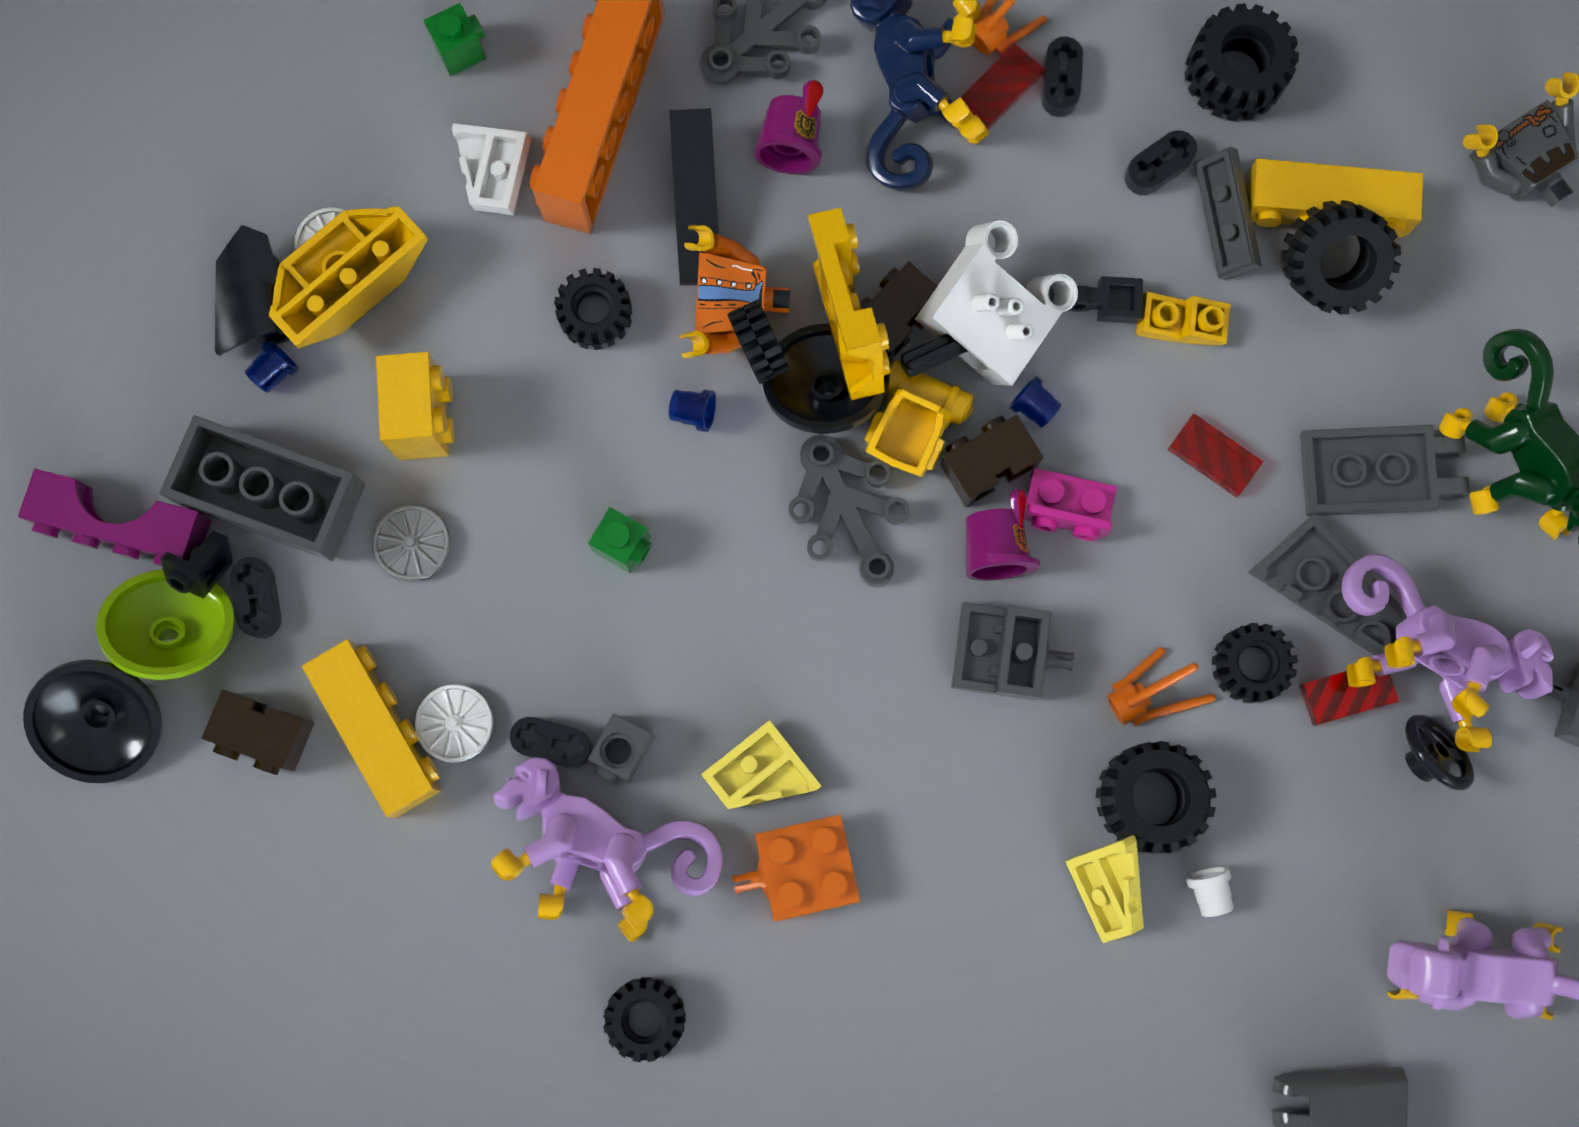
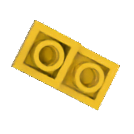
[1136,292,1231,346]

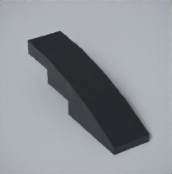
[670,108,719,286]

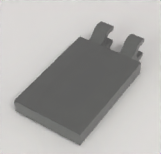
[1300,424,1470,516]

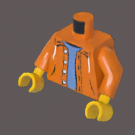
[680,225,790,359]

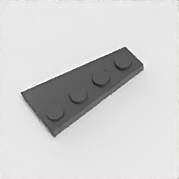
[1248,514,1407,655]

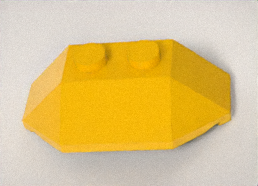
[269,206,428,349]

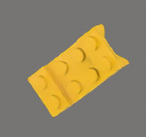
[808,207,890,400]

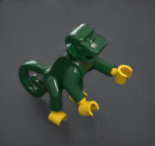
[1439,328,1579,543]

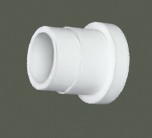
[1186,866,1234,917]

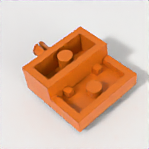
[732,814,861,922]

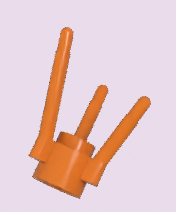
[972,0,1047,55]
[1107,647,1216,727]

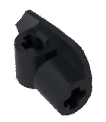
[215,225,290,356]

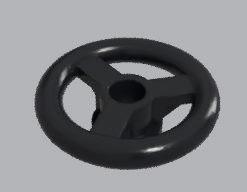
[1405,715,1474,790]

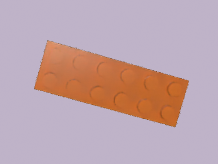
[529,0,665,234]

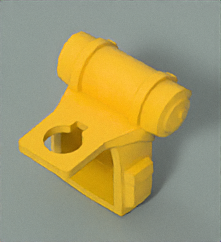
[864,360,974,477]

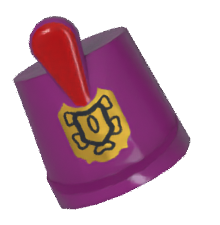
[754,80,823,175]
[966,489,1040,581]

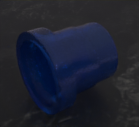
[244,340,299,393]
[1009,376,1062,428]
[669,389,716,432]

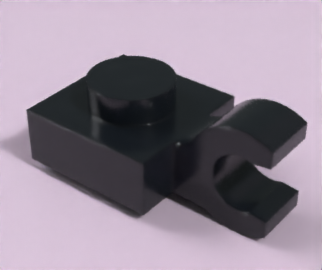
[1068,276,1143,324]

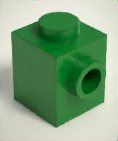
[423,3,486,76]
[588,507,652,573]

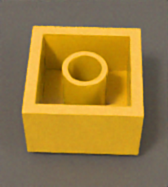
[376,352,455,460]

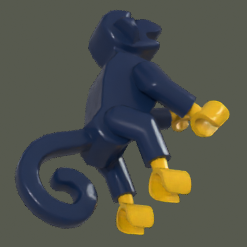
[850,0,989,191]

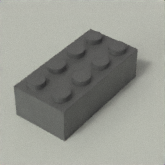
[159,415,365,562]

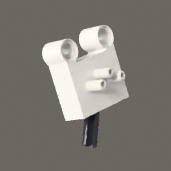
[900,220,1078,386]

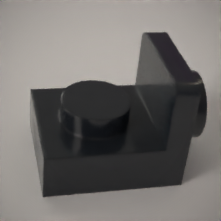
[161,530,233,599]

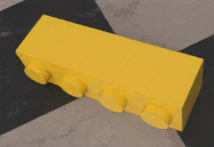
[1245,158,1423,238]
[301,639,441,818]

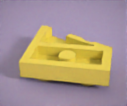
[701,720,822,810]
[1065,835,1144,943]

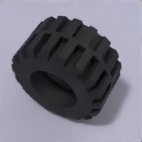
[1185,3,1299,121]
[1281,200,1402,315]
[1096,741,1217,854]

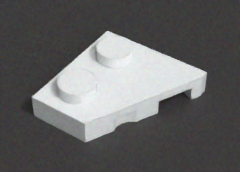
[452,123,532,215]

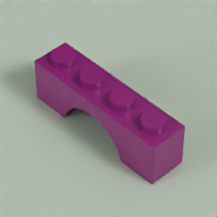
[18,468,212,567]

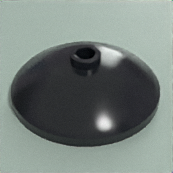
[763,323,890,434]
[23,660,162,783]

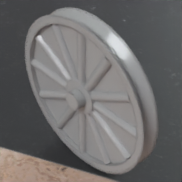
[373,505,451,582]

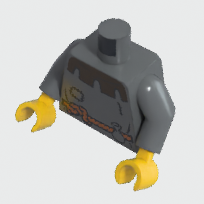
[1463,72,1579,207]

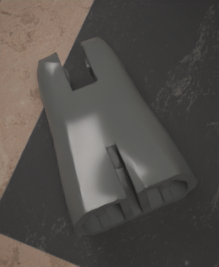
[1272,1066,1408,1127]

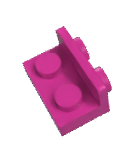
[1024,468,1117,541]

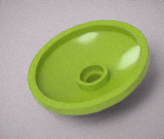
[96,569,235,680]

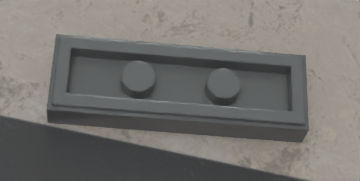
[1194,147,1262,280]

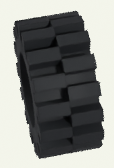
[554,268,633,350]
[727,299,791,384]
[1211,623,1298,704]
[603,977,686,1063]

